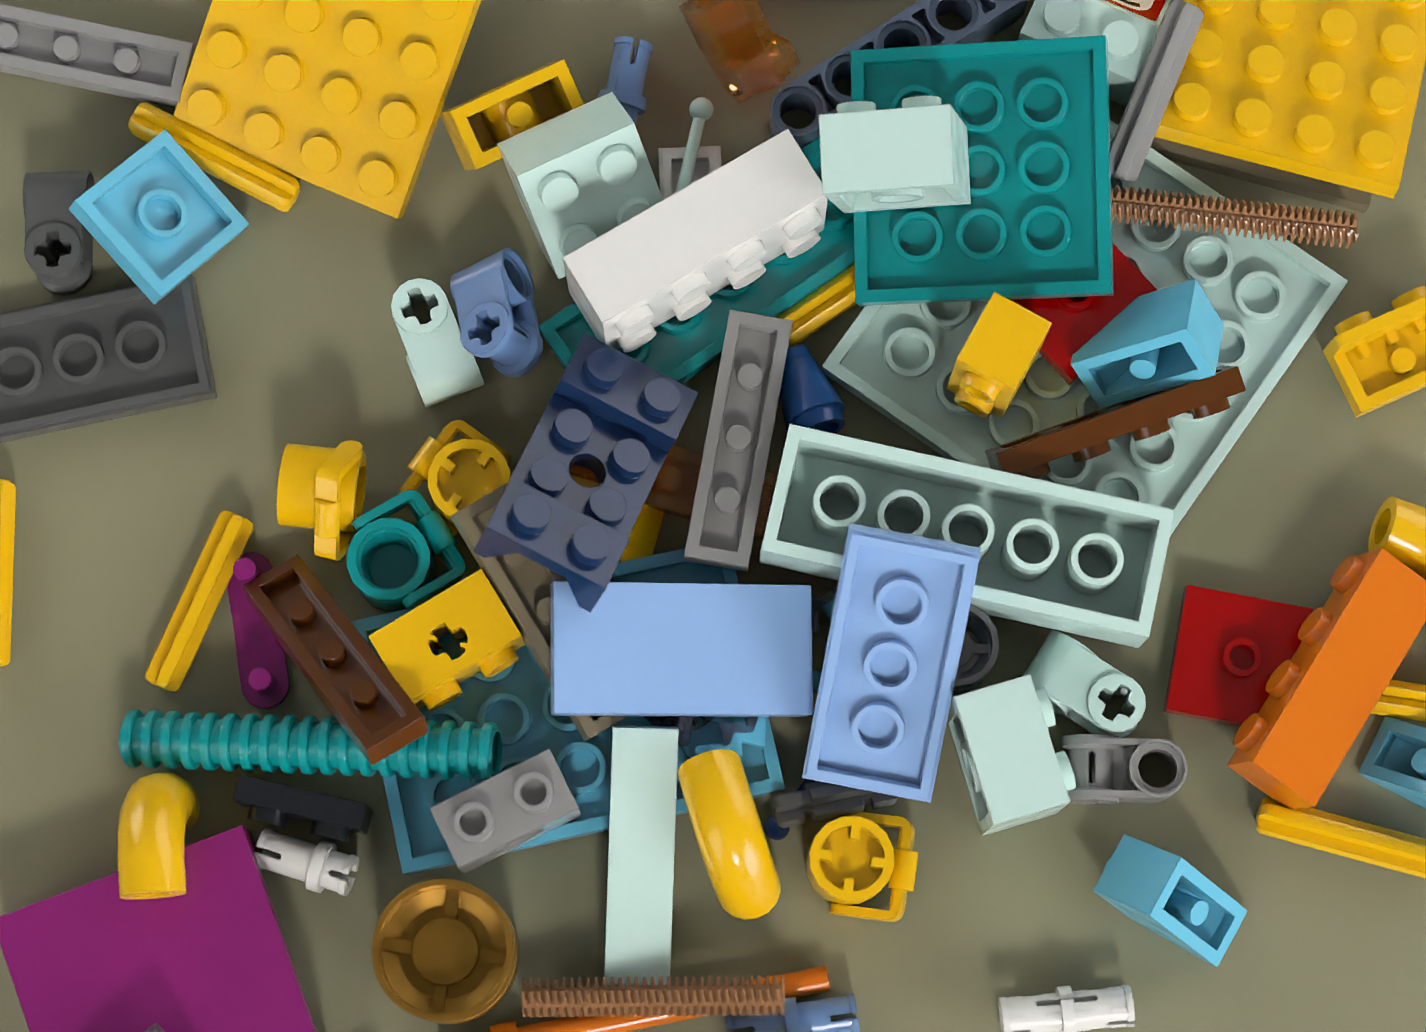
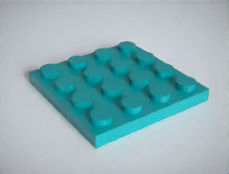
[851,35,1114,306]

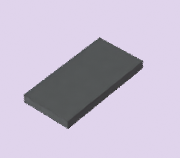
[0,274,218,443]

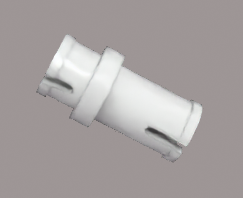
[254,827,359,896]

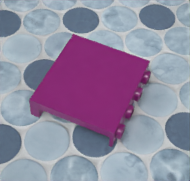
[0,825,317,1032]

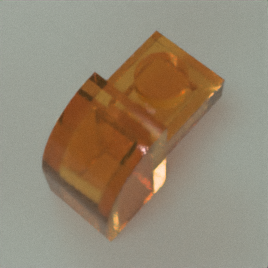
[679,0,800,103]

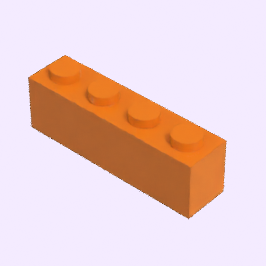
[1227,548,1426,809]

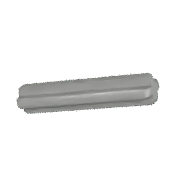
[1110,0,1204,182]

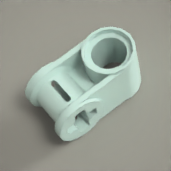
[391,278,485,408]
[1022,630,1146,738]

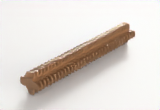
[1111,185,1358,249]
[521,975,785,1018]

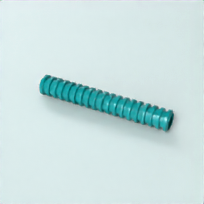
[119,709,502,781]

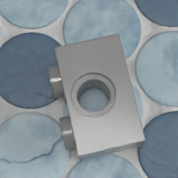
[429,749,581,874]

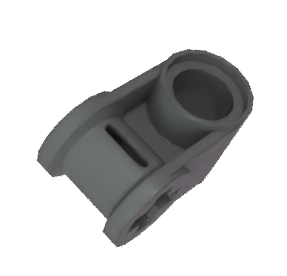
[23,171,95,296]

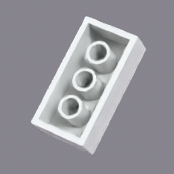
[563,129,828,353]

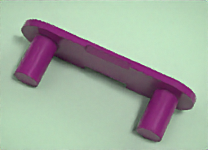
[227,552,290,709]

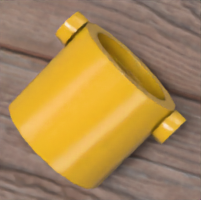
[399,420,511,537]
[276,440,367,561]
[806,812,919,922]

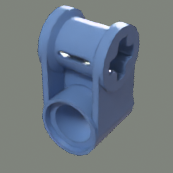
[450,248,543,378]

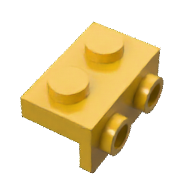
[1323,285,1426,418]

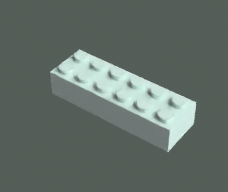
[760,424,1175,648]

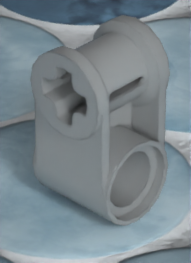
[1061,734,1188,805]

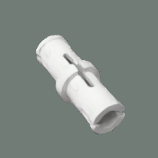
[998,984,1135,1032]

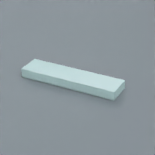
[604,725,679,986]

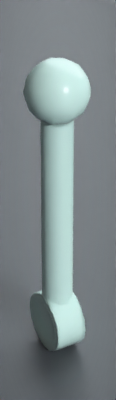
[676,97,714,192]

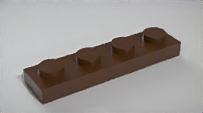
[985,365,1246,479]
[242,554,429,765]

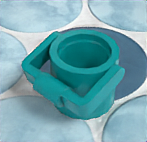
[347,490,465,612]

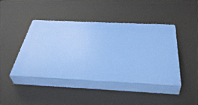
[802,523,981,803]
[550,581,813,717]

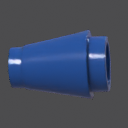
[780,345,845,434]

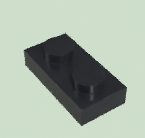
[233,774,373,843]

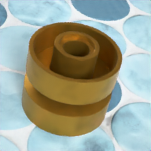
[371,879,520,1024]

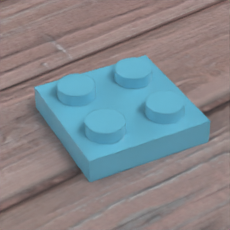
[69,129,249,305]

